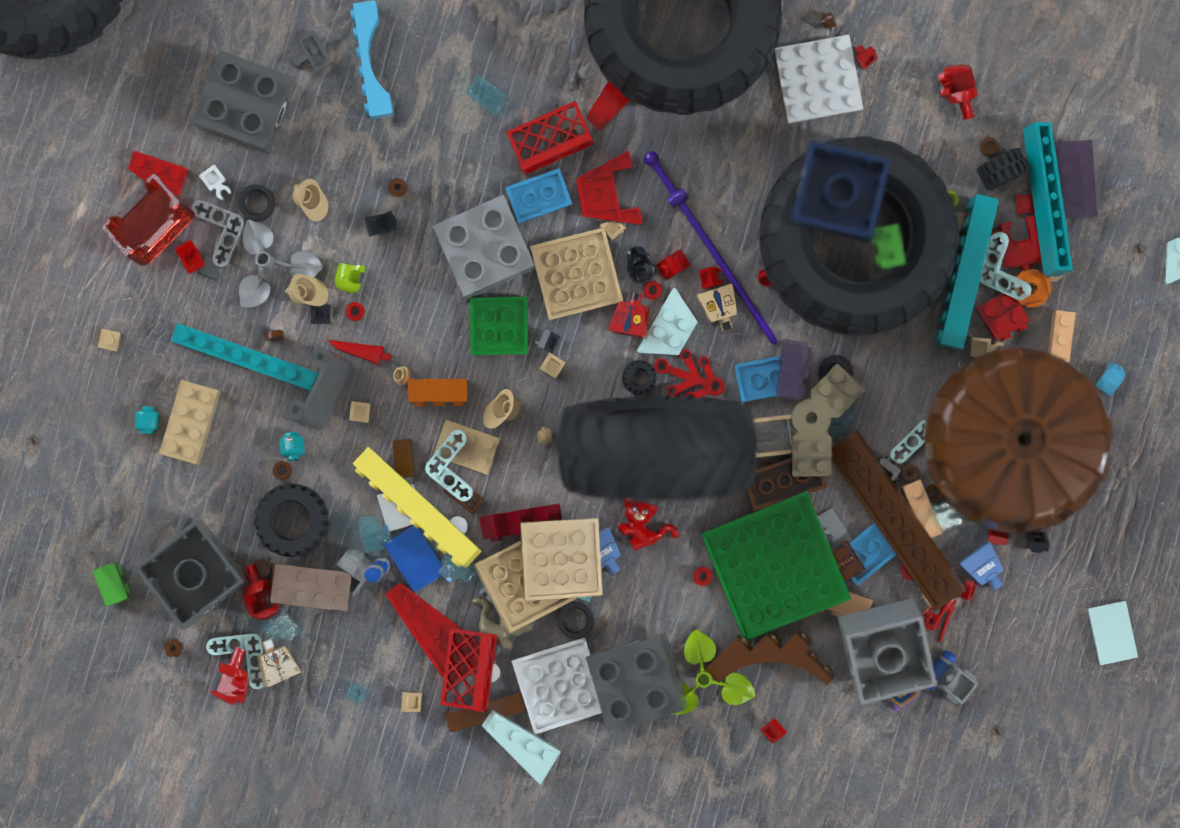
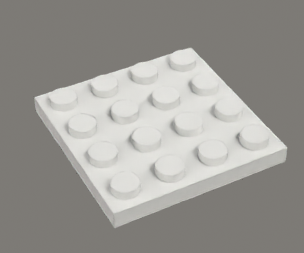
[774,35,863,124]
[512,637,602,734]

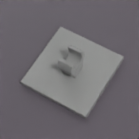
[818,508,852,551]

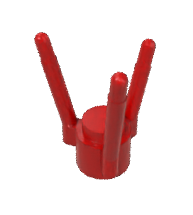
[921,599,957,643]

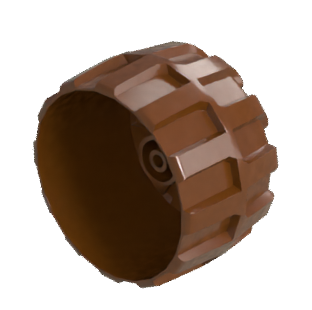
[923,348,1114,534]

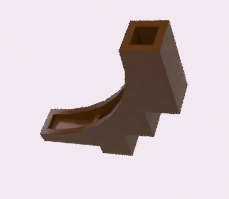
[705,630,835,685]

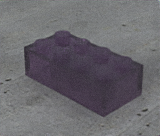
[1054,140,1097,221]

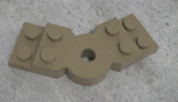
[791,363,865,477]

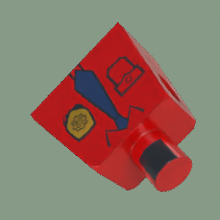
[608,292,649,339]

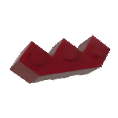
[479,503,562,542]

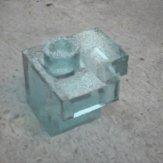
[828,404,855,436]
[357,515,392,553]
[438,552,476,583]
[262,608,303,642]

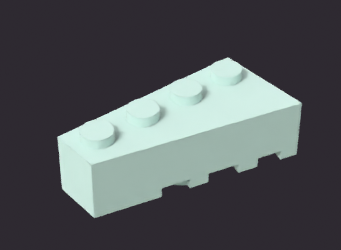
[482,709,560,785]

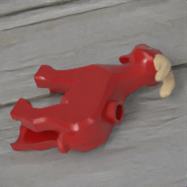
[991,215,1072,282]

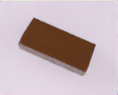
[393,439,415,478]

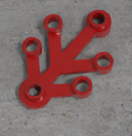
[654,349,725,398]

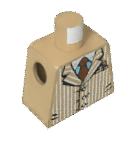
[257,638,301,687]

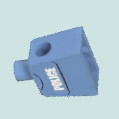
[599,527,621,575]
[958,542,1003,590]

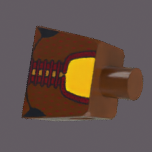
[832,539,866,581]

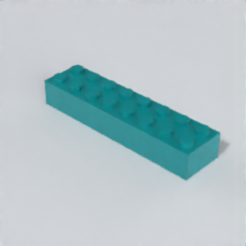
[934,194,999,351]

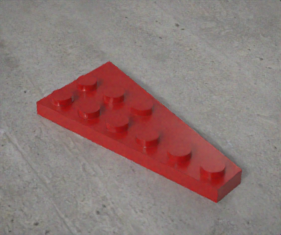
[385,583,498,687]

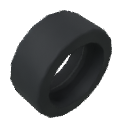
[238,184,275,222]
[557,602,594,639]

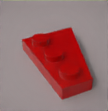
[128,151,189,205]

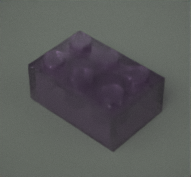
[775,339,811,402]

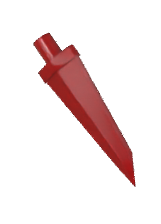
[328,340,392,365]

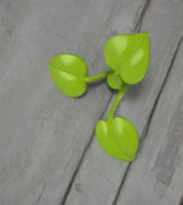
[673,630,755,715]

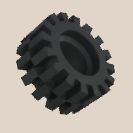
[818,355,853,381]
[622,360,657,395]

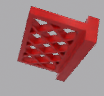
[506,101,595,175]
[440,628,497,712]

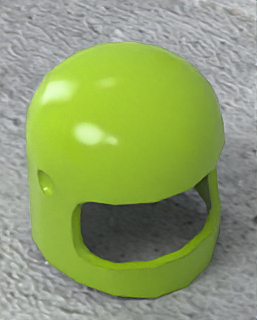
[334,262,366,293]

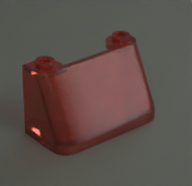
[101,173,195,266]

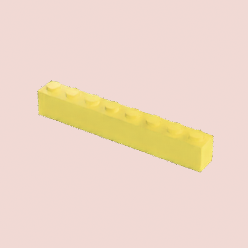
[353,447,482,568]

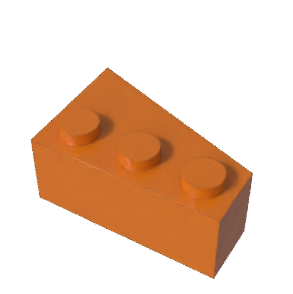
[408,378,468,407]

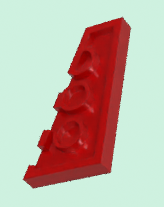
[586,82,630,131]

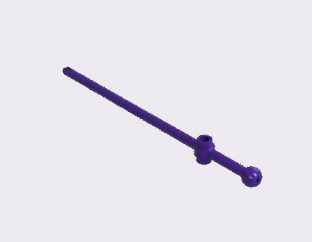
[644,151,777,344]

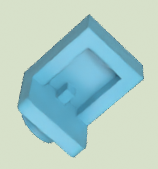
[1095,362,1126,396]

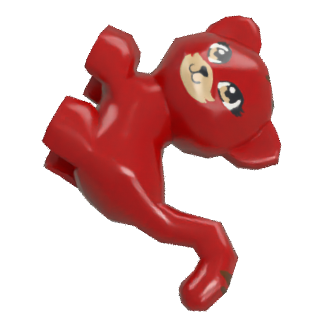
[617,500,679,551]

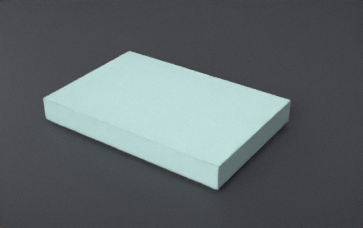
[1087,601,1138,665]

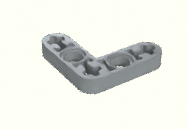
[191,200,245,268]

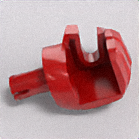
[938,64,978,120]
[242,564,280,620]
[210,647,249,705]

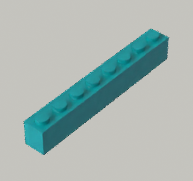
[1023,122,1073,277]
[171,323,320,391]

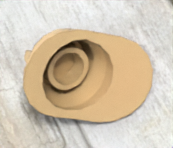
[293,179,328,221]
[285,274,329,306]
[483,389,523,429]

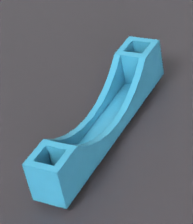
[350,0,394,119]

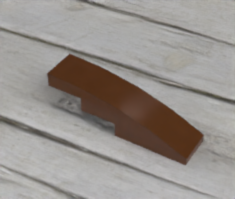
[445,692,527,733]

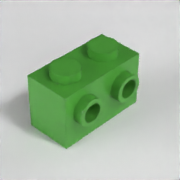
[871,224,905,270]
[93,562,132,607]

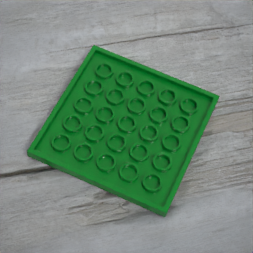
[701,491,852,639]

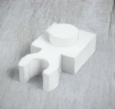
[199,164,232,200]

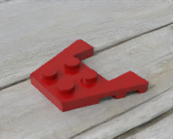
[576,151,643,225]

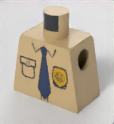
[697,284,737,332]

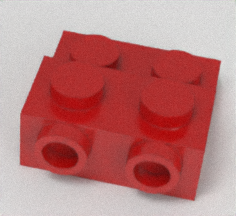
[975,293,1030,342]

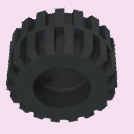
[976,148,1030,191]

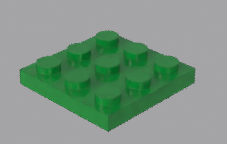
[470,297,528,355]

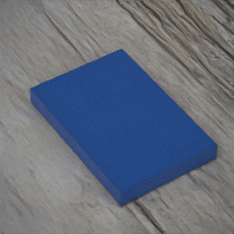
[384,525,447,593]

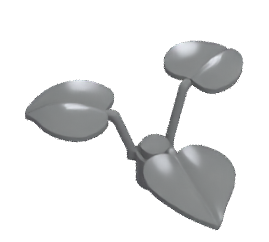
[239,220,323,308]

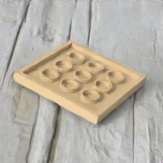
[530,227,623,321]
[520,518,603,601]
[473,541,577,634]

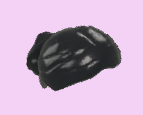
[627,246,656,284]

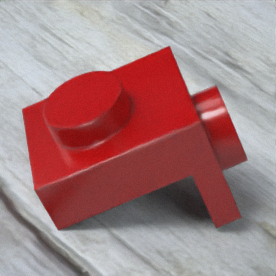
[175,240,206,274]
[656,249,691,281]

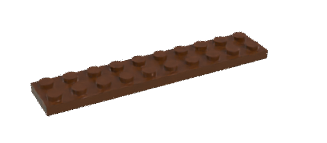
[831,430,966,611]

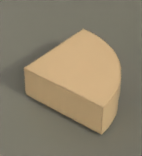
[600,222,626,241]

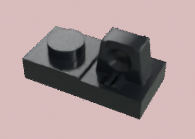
[1026,531,1050,553]

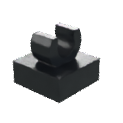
[311,304,331,324]
[534,329,560,354]

